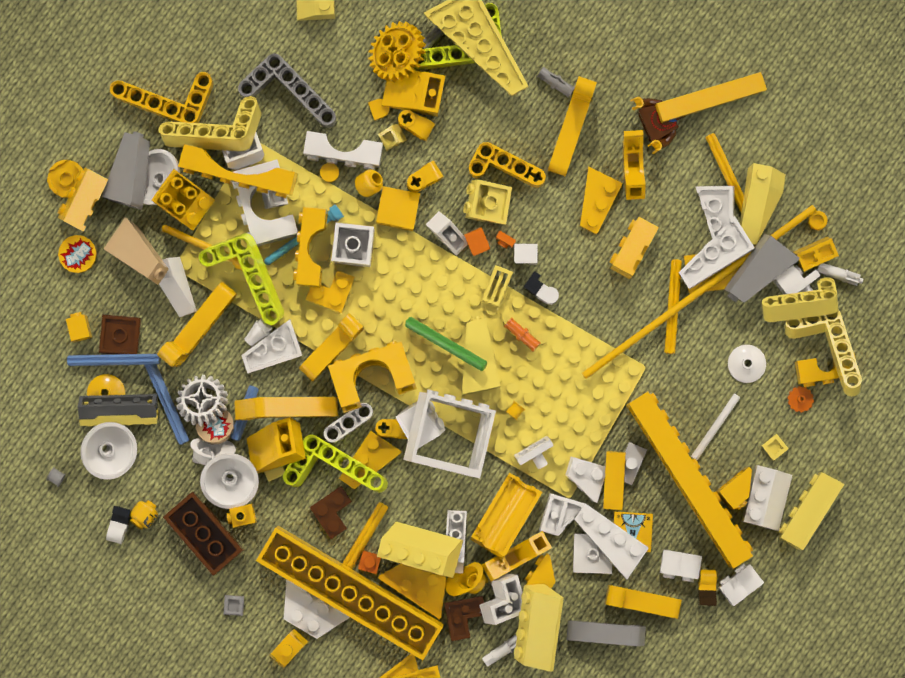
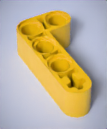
[469,142,546,188]
[299,313,364,382]
[604,585,682,619]

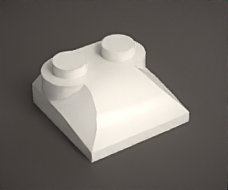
[222,133,264,170]

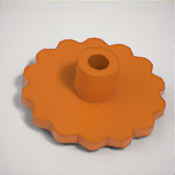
[787,386,814,413]

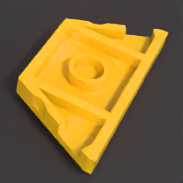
[378,564,446,620]

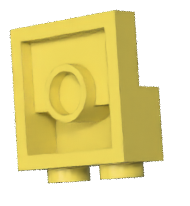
[463,180,512,225]

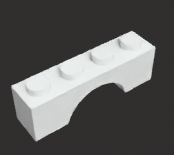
[303,131,383,170]

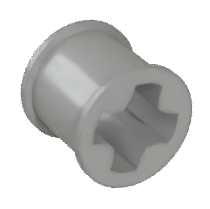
[46,467,66,487]

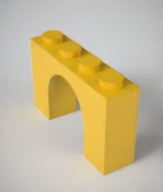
[328,341,417,413]

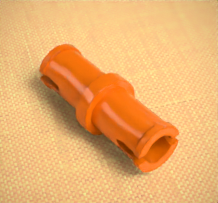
[504,318,541,352]

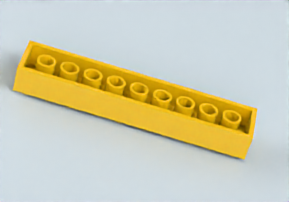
[626,391,753,569]
[256,526,444,660]

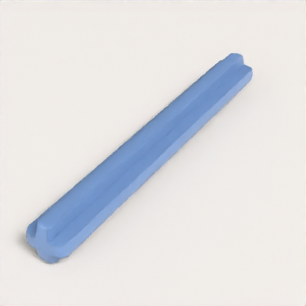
[67,354,161,366]
[144,364,189,445]

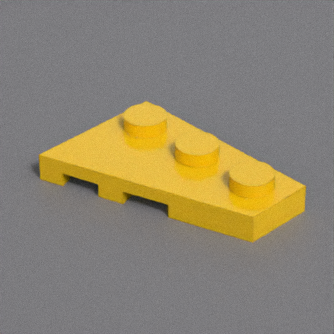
[580,167,623,235]

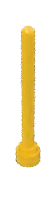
[162,225,242,271]

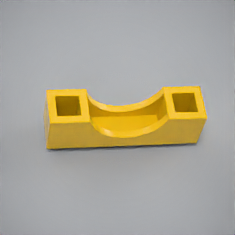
[293,207,328,287]

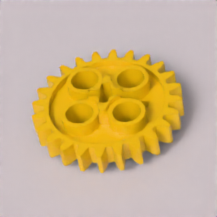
[368,21,426,83]

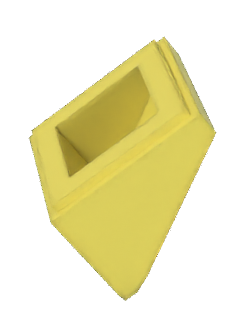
[378,124,407,151]

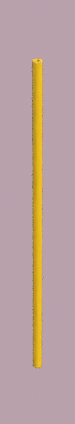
[582,205,817,379]

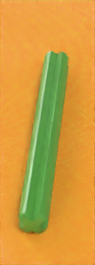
[405,317,487,371]

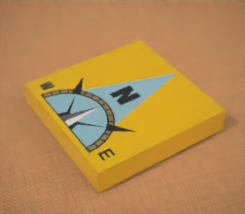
[613,512,653,552]

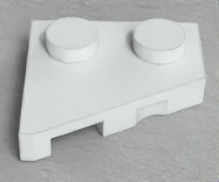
[539,493,585,536]

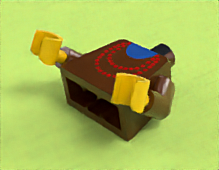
[630,97,686,154]

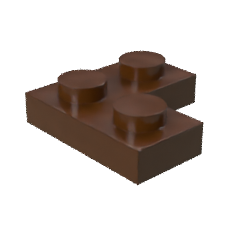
[310,486,352,539]
[445,596,484,641]

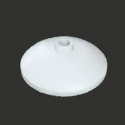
[143,149,180,205]
[81,422,137,479]
[200,453,259,509]

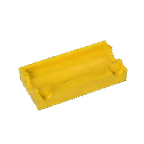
[470,472,542,559]

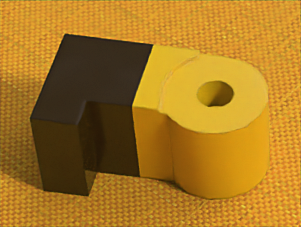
[697,569,717,606]

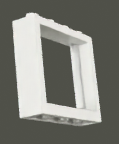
[403,389,496,478]

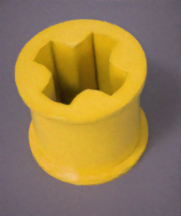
[505,401,525,420]

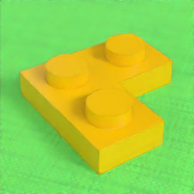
[305,271,355,313]

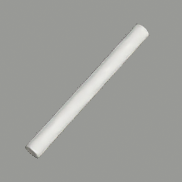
[691,394,740,461]

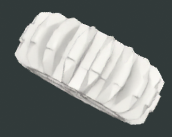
[176,375,228,427]

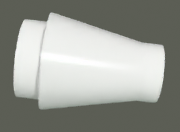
[244,318,272,346]

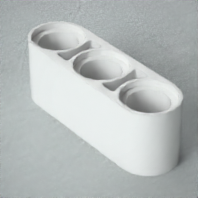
[324,403,373,443]

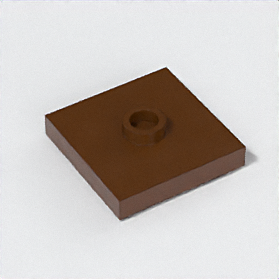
[99,314,141,355]

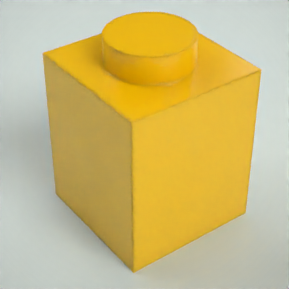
[66,312,92,343]

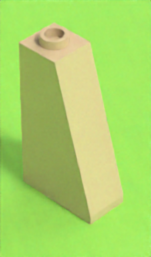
[104,218,169,285]

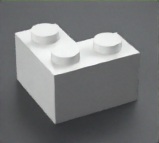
[479,574,523,625]

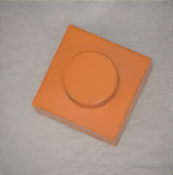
[496,231,516,249]
[358,550,381,574]

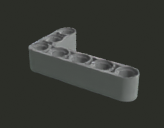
[238,53,336,128]

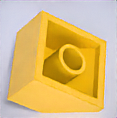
[716,467,752,510]

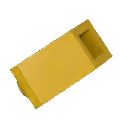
[524,553,555,588]

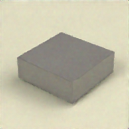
[223,595,245,616]

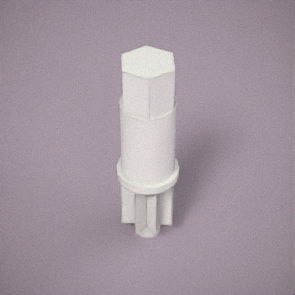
[817,263,863,286]
[482,635,517,667]

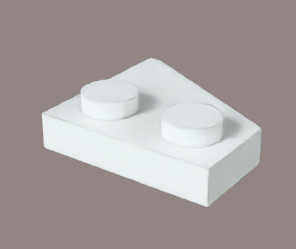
[566,457,605,503]

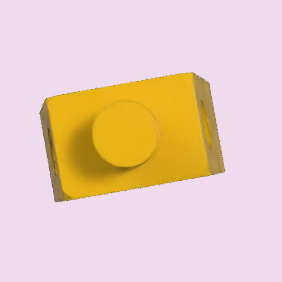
[270,629,309,669]

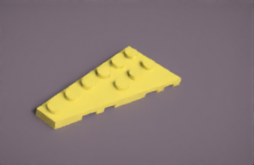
[423,0,528,96]

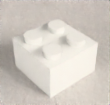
[331,223,375,267]

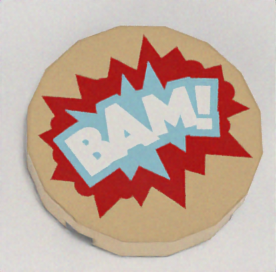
[196,407,234,445]

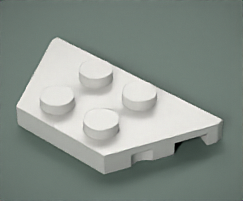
[284,580,350,639]

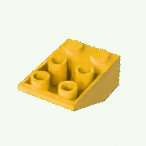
[382,71,445,117]
[151,169,215,231]
[247,417,306,473]

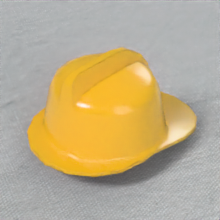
[445,562,489,596]

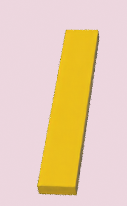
[655,72,767,123]

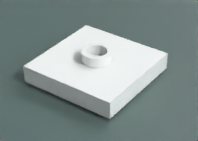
[573,534,612,574]

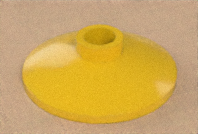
[87,374,125,396]

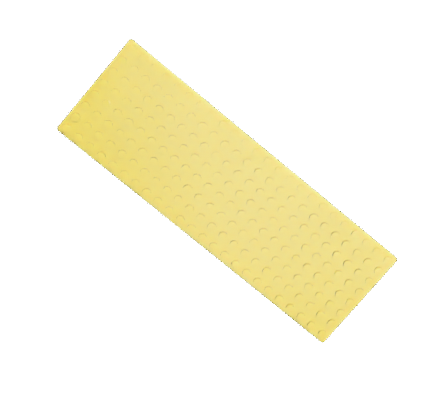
[180,143,645,498]

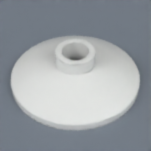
[728,345,766,383]

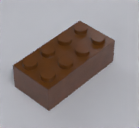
[163,492,244,576]

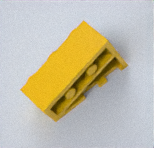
[57,168,108,232]
[609,217,659,279]

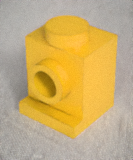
[227,504,257,528]

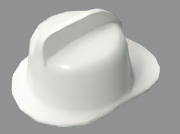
[190,438,236,465]

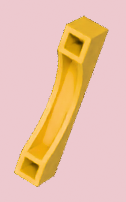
[178,144,298,198]

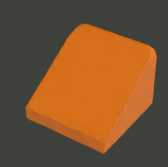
[464,227,490,256]

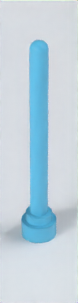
[264,204,344,265]

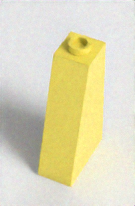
[462,316,500,395]

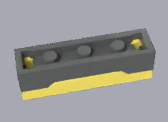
[78,394,159,427]

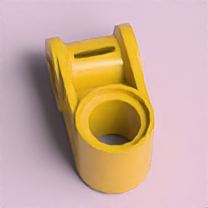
[398,110,435,141]
[407,161,444,193]
[375,419,407,439]

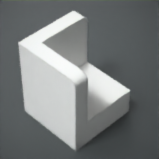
[514,244,538,265]

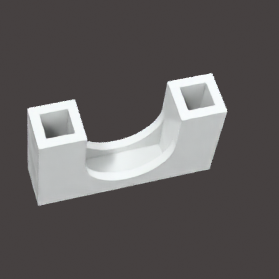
[232,160,298,247]

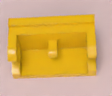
[793,237,839,271]

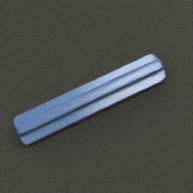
[230,385,258,441]

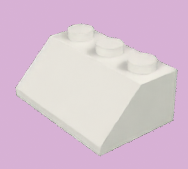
[741,465,792,531]

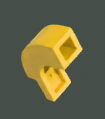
[623,130,646,200]
[482,531,552,581]

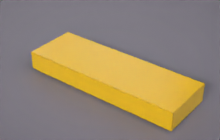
[603,451,626,510]

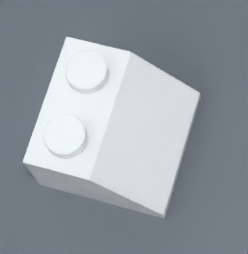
[396,401,445,448]

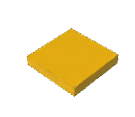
[376,186,420,231]

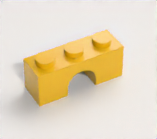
[795,353,855,388]

